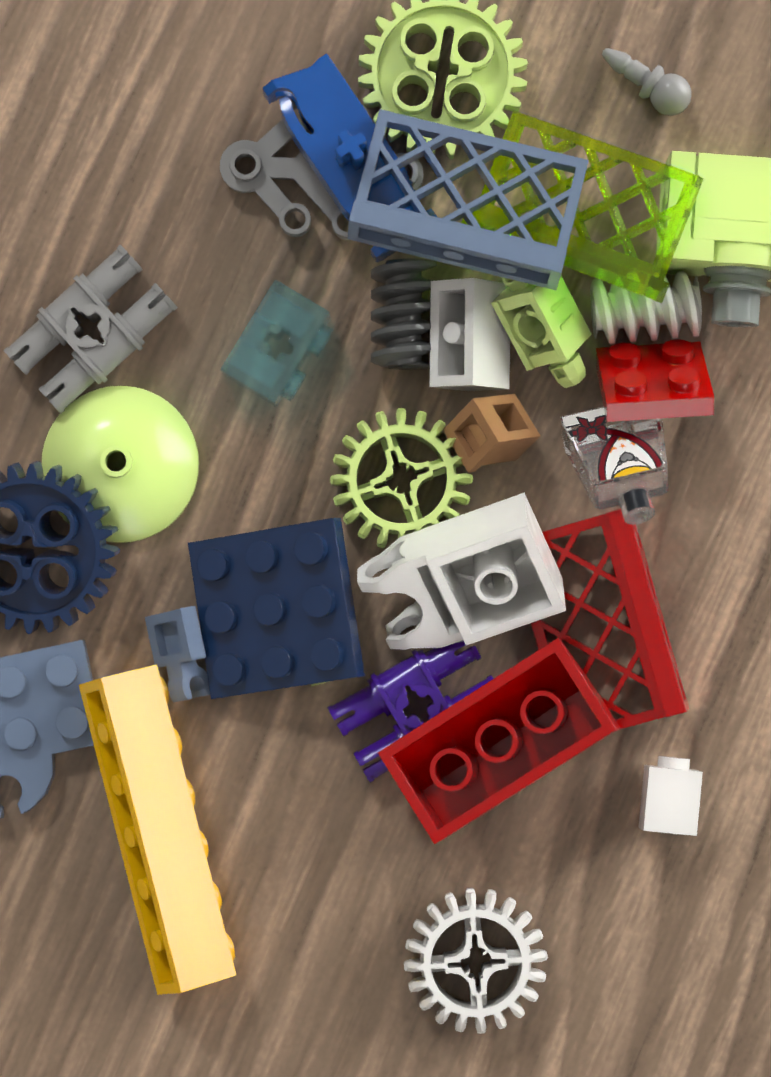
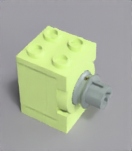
[654,151,771,327]

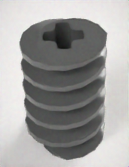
[371,258,437,370]

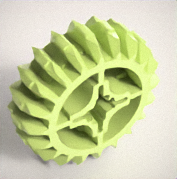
[330,408,473,548]

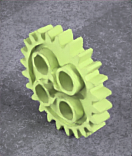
[358,0,528,159]

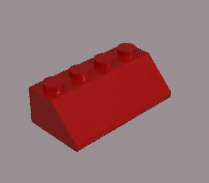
[378,637,621,844]

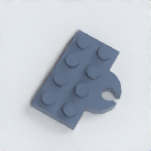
[0,640,94,819]

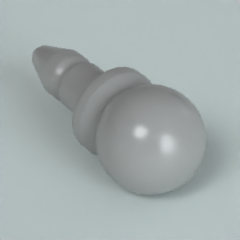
[602,48,692,116]

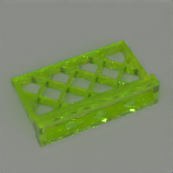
[461,110,704,303]

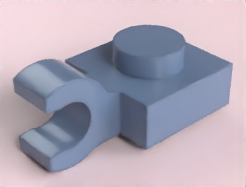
[145,606,210,703]

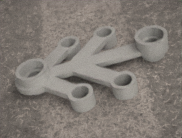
[220,102,424,240]

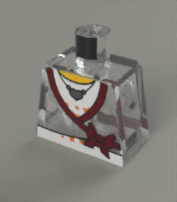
[560,406,668,525]

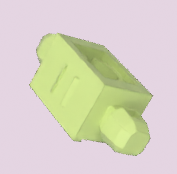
[491,276,592,388]

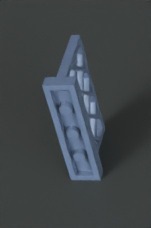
[348,109,589,290]

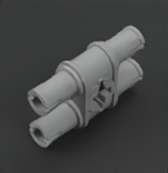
[3,245,178,413]

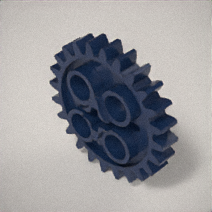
[0,461,120,634]

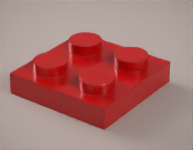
[596,339,714,422]

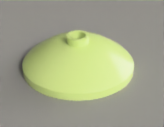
[41,386,199,543]

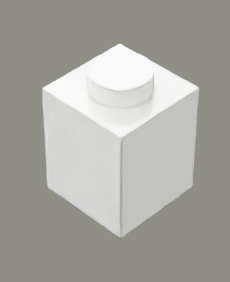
[639,756,703,836]

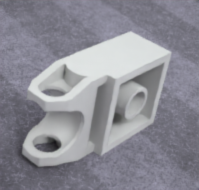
[357,492,566,650]

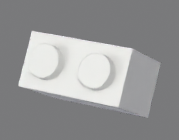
[429,278,510,391]

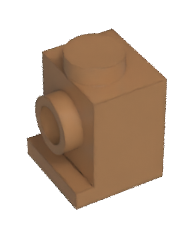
[443,394,540,473]

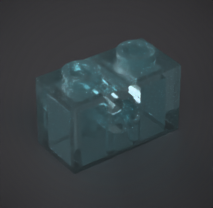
[220,279,334,407]

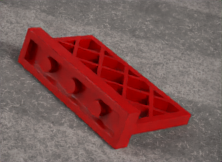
[531,507,690,730]

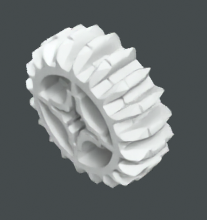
[404,888,548,1034]

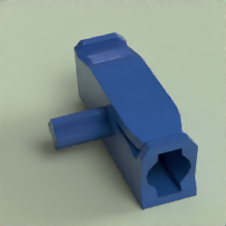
[262,53,437,263]

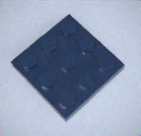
[188,518,365,699]

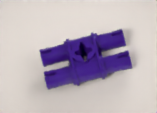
[327,640,494,783]

